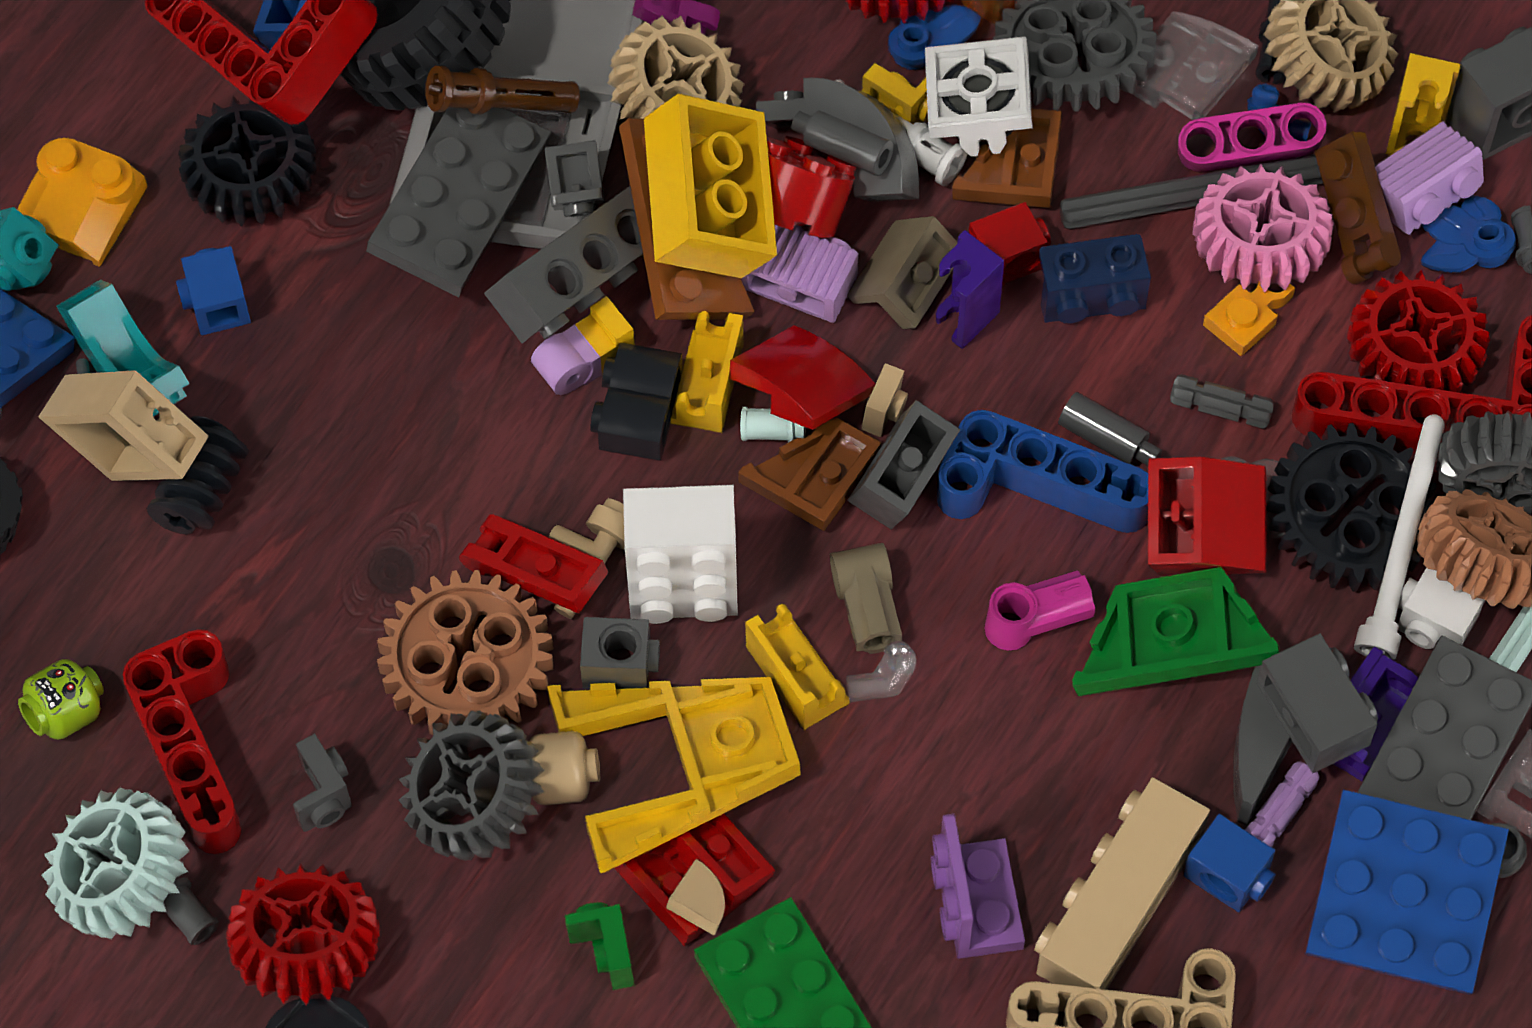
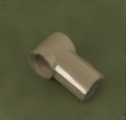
[830,543,902,654]

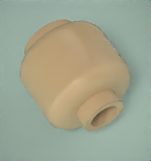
[529,731,600,805]

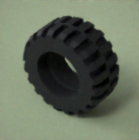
[340,0,511,110]

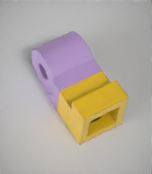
[531,296,634,395]

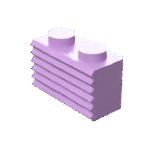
[1375,121,1484,234]
[741,224,858,323]

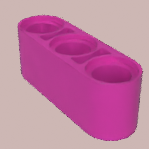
[1178,103,1326,172]

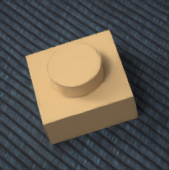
[861,363,908,437]

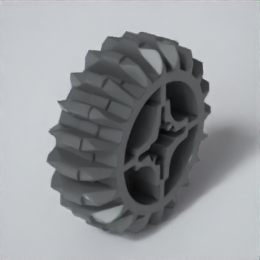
[1436,410,1532,514]
[398,710,545,861]

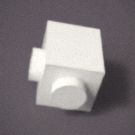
[1398,568,1485,649]

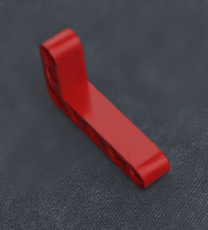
[145,0,377,125]
[1292,315,1532,454]

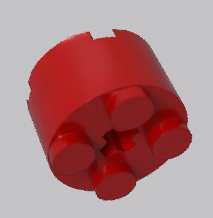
[766,136,856,238]

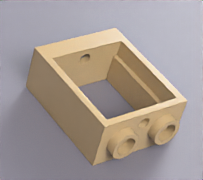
[38,370,209,481]

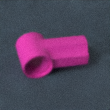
[984,570,1096,651]

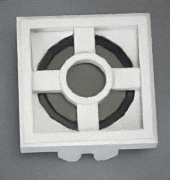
[925,37,1032,157]

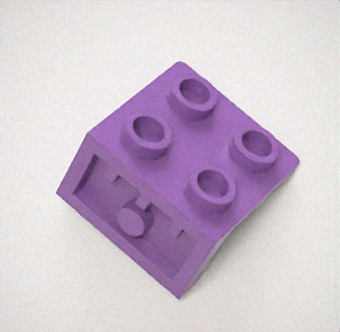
[931,814,1025,959]

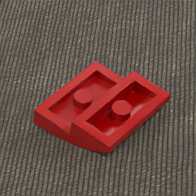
[729,325,876,430]
[614,813,775,946]

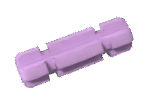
[1245,761,1319,848]

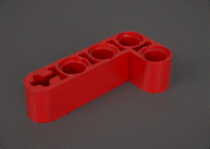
[123,629,241,854]

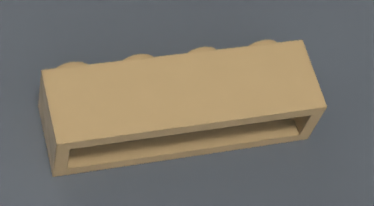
[1034,777,1210,990]

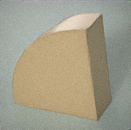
[666,859,725,935]

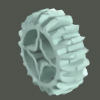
[41,787,190,939]

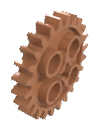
[377,570,554,735]

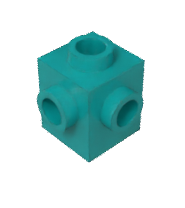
[0,207,59,291]

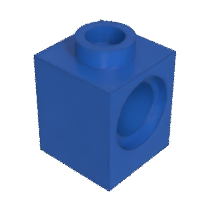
[1183,814,1276,913]

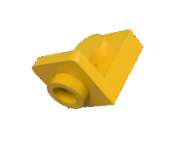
[862,63,928,124]

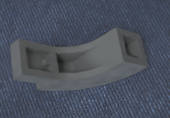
[756,78,919,202]

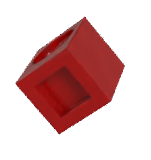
[969,202,1051,285]

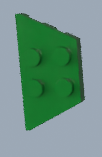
[1072,567,1281,696]

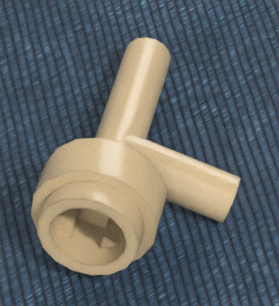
[549,498,625,619]

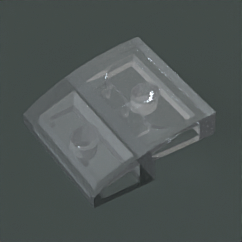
[1133,11,1258,120]

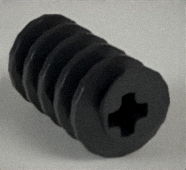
[146,416,249,535]

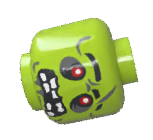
[18,659,104,740]

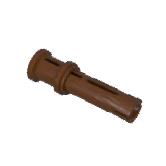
[425,65,580,114]

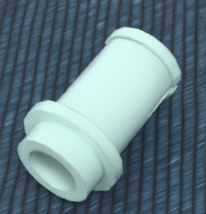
[740,407,807,443]

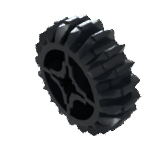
[178,96,317,227]

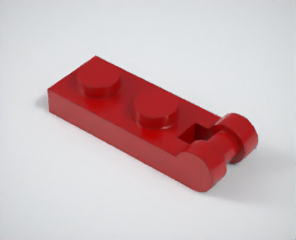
[459,514,609,613]

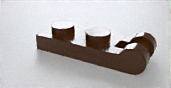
[1314,131,1401,285]

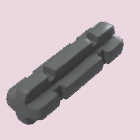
[1170,374,1274,428]

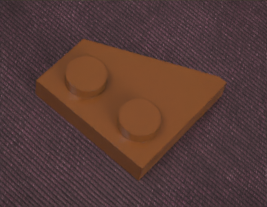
[952,109,1061,208]
[738,417,881,531]

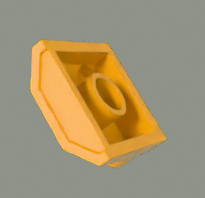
[17,138,148,267]

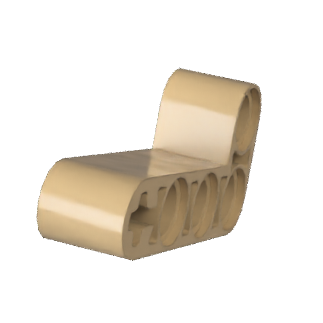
[1006,949,1235,1028]

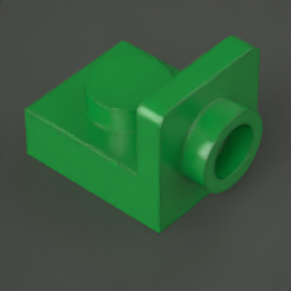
[565,902,635,990]

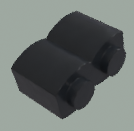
[590,343,683,461]

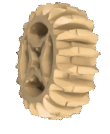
[1264,0,1398,112]
[607,16,744,119]

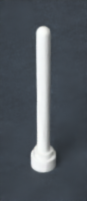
[1354,414,1445,660]

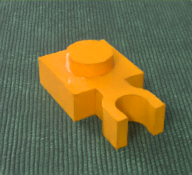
[1203,281,1295,357]

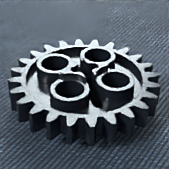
[1266,423,1437,592]

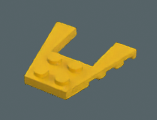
[547,677,801,873]

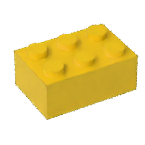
[644,93,777,278]

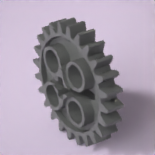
[993,0,1156,111]

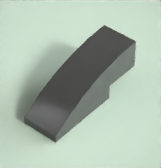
[1233,650,1293,826]

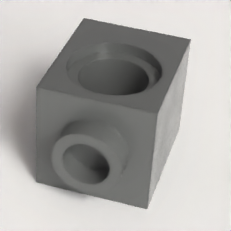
[580,617,660,689]

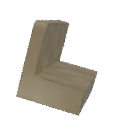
[847,216,957,329]

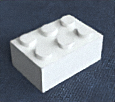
[623,485,738,624]

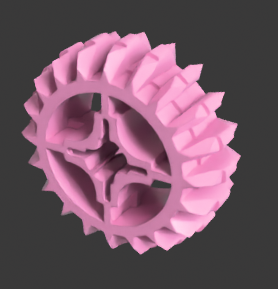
[1193,164,1333,293]

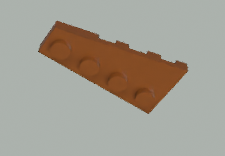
[619,118,755,320]

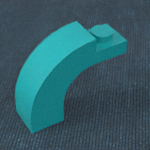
[56,280,189,417]

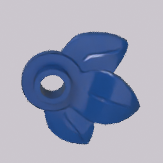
[888,5,981,69]
[1421,195,1516,273]

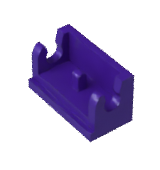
[936,230,1004,349]
[1333,646,1418,782]

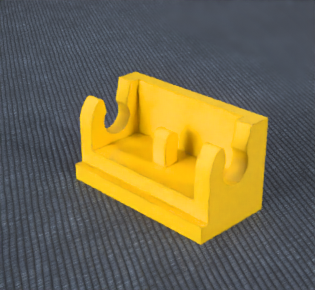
[1386,53,1461,155]
[671,311,744,433]
[745,604,850,730]

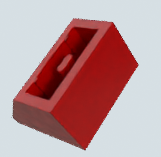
[1148,457,1266,576]

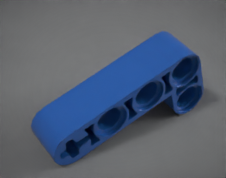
[937,410,1148,533]

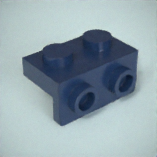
[1039,234,1151,323]

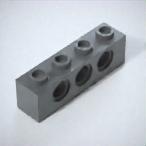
[484,186,644,343]

